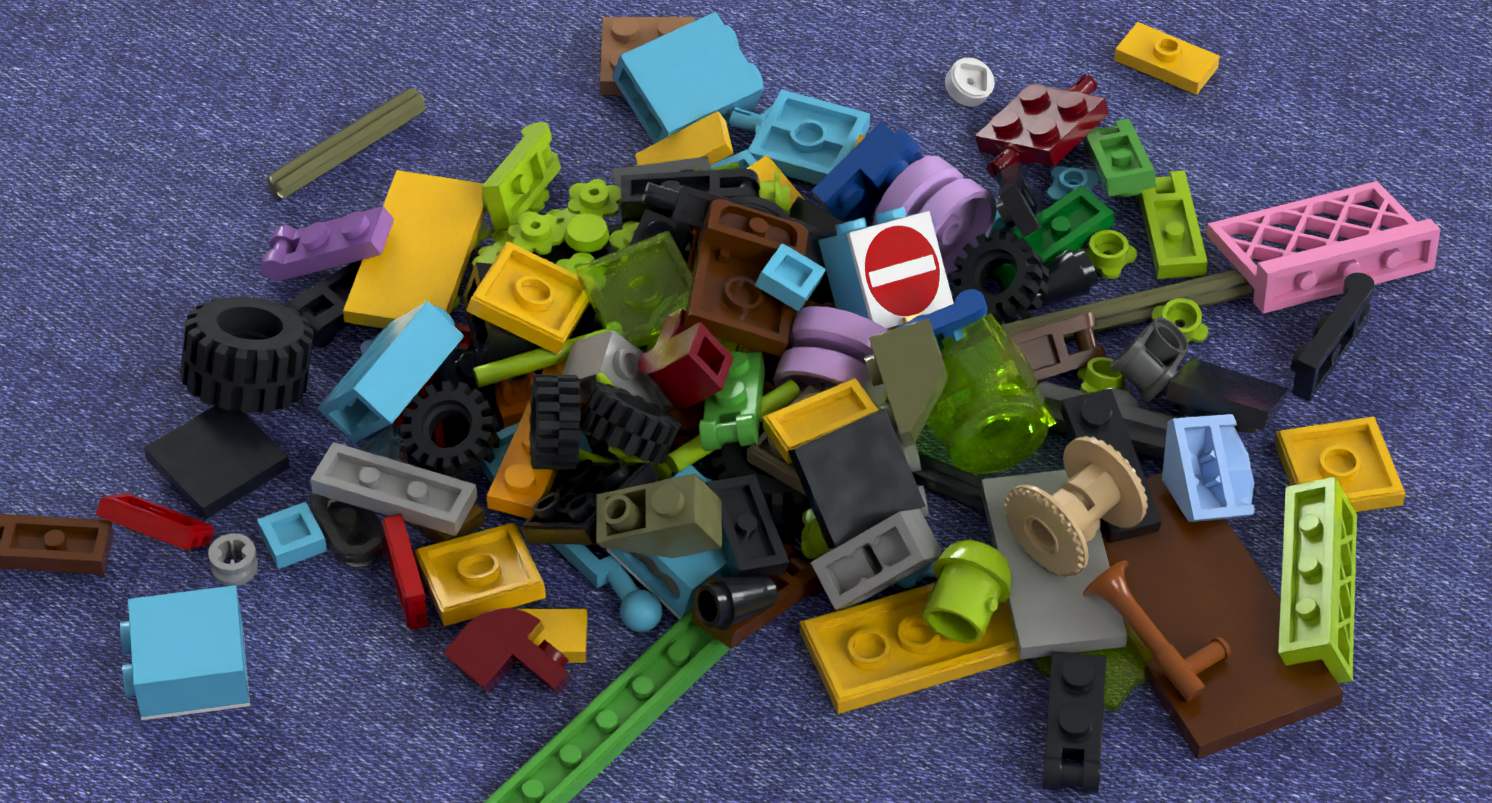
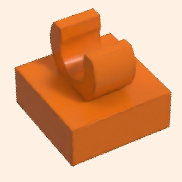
[494,371,535,429]

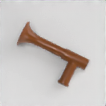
[1083,560,1231,702]

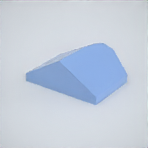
[1162,414,1255,522]

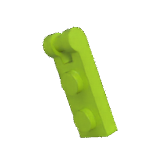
[481,122,561,230]
[1135,170,1208,279]

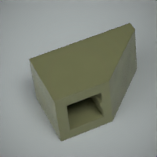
[864,318,949,447]
[596,474,722,558]

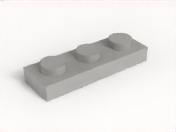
[310,442,477,536]

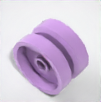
[873,156,997,280]
[772,306,889,409]

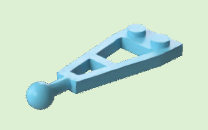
[480,422,662,632]

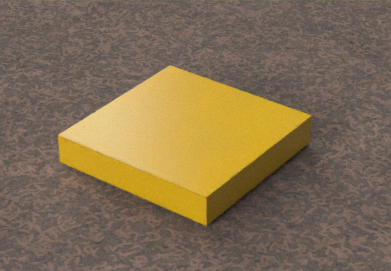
[466,242,598,355]
[1274,416,1405,512]
[414,522,546,627]

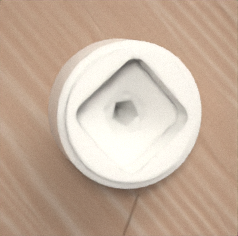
[945,58,995,107]

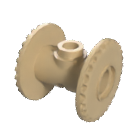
[1004,436,1148,577]

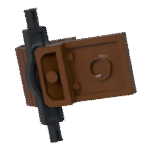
[642,182,836,357]

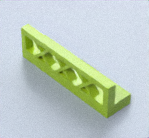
[1278,476,1357,684]

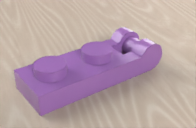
[260,206,394,281]

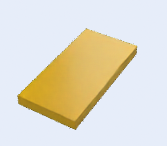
[343,170,487,329]
[800,582,1023,714]

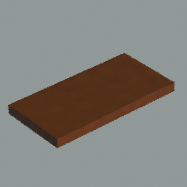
[1100,472,1344,759]

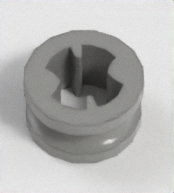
[208,533,258,586]

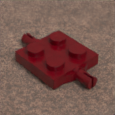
[975,74,1109,179]

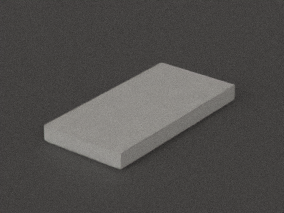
[981,470,1127,659]

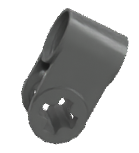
[1109,317,1189,403]

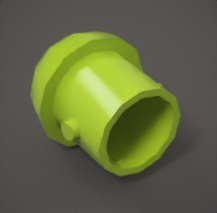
[922,540,1013,643]

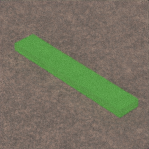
[483,608,730,803]

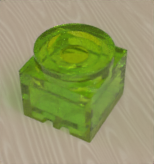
[926,313,1057,474]

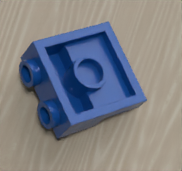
[811,121,924,222]

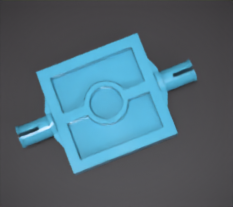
[730,89,870,185]

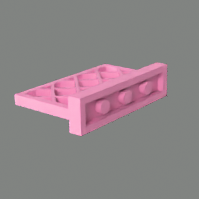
[1206,181,1441,314]

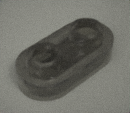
[310,493,385,567]

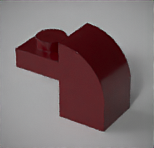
[638,308,734,409]
[443,608,572,695]

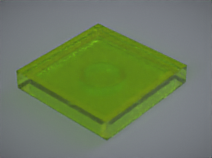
[576,231,692,348]

